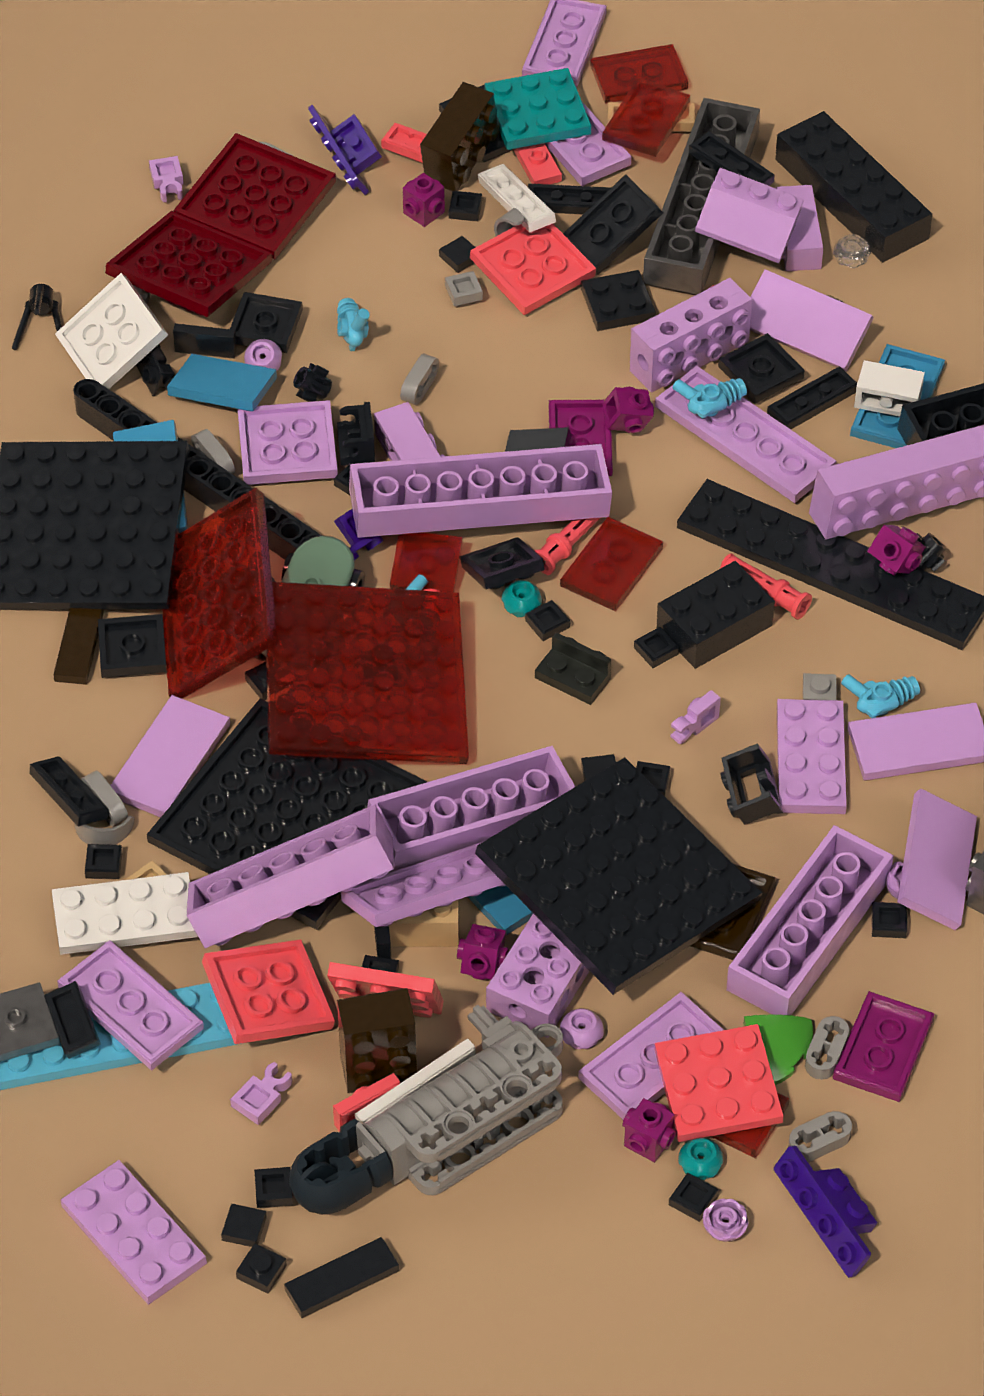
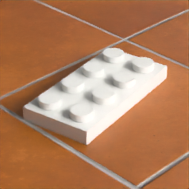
[52,872,198,955]

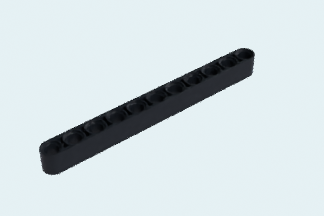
[73,379,322,560]

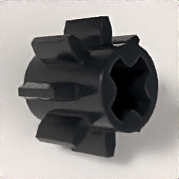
[293,363,332,402]
[917,533,946,572]

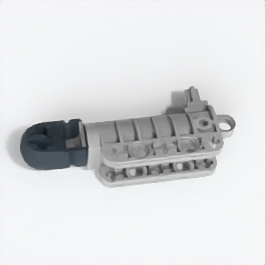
[289,1005,563,1215]

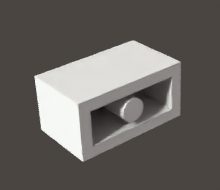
[854,360,925,417]

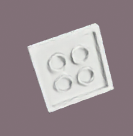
[55,273,168,389]

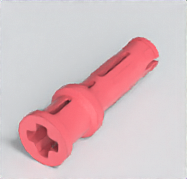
[535,517,602,575]
[720,553,812,620]

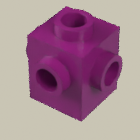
[403,173,445,227]
[602,386,654,433]
[867,525,926,575]
[457,924,509,980]
[622,1098,676,1163]

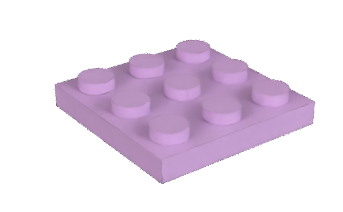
[238,400,338,485]

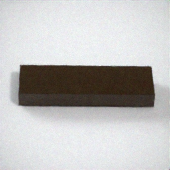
[53,608,105,685]

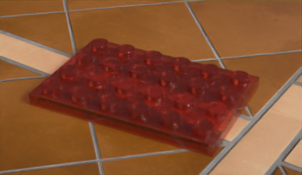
[163,488,278,699]

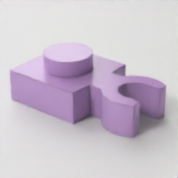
[149,156,183,202]
[670,690,721,744]
[230,1062,292,1125]

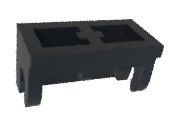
[337,402,375,466]

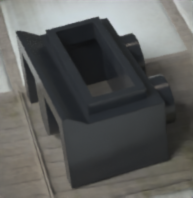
[720,743,783,825]

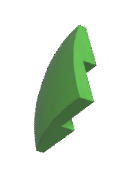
[743,1014,813,1085]

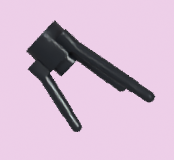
[12,284,62,350]

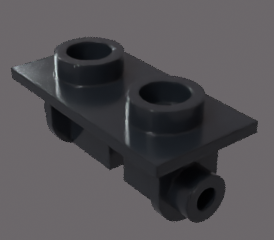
[136,344,176,396]

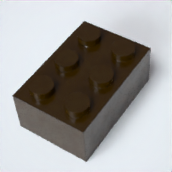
[420,82,500,192]
[337,988,417,1093]

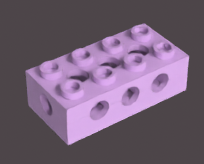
[630,278,752,393]
[486,914,589,1038]

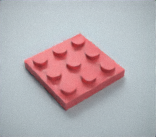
[470,224,596,315]
[202,939,335,1044]
[327,962,444,1018]
[654,1024,783,1142]

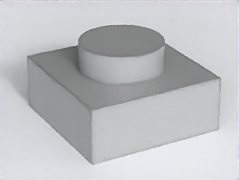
[445,271,483,306]
[803,673,836,700]

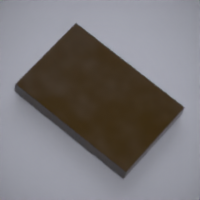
[690,864,776,960]

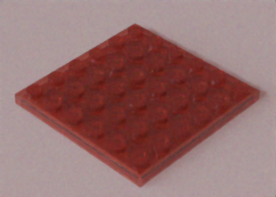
[264,581,469,764]

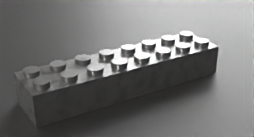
[643,98,760,295]

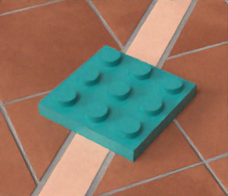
[485,68,591,150]

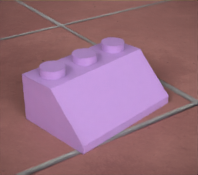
[695,168,804,263]

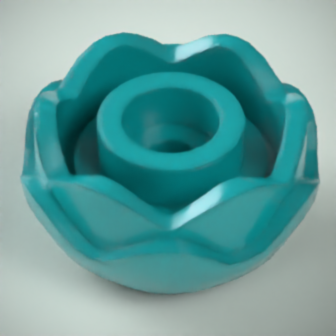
[501,580,542,617]
[678,1138,724,1180]

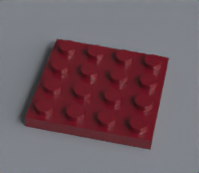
[173,133,336,260]
[105,211,272,317]

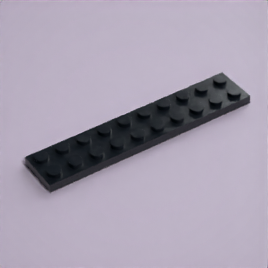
[677,479,984,651]

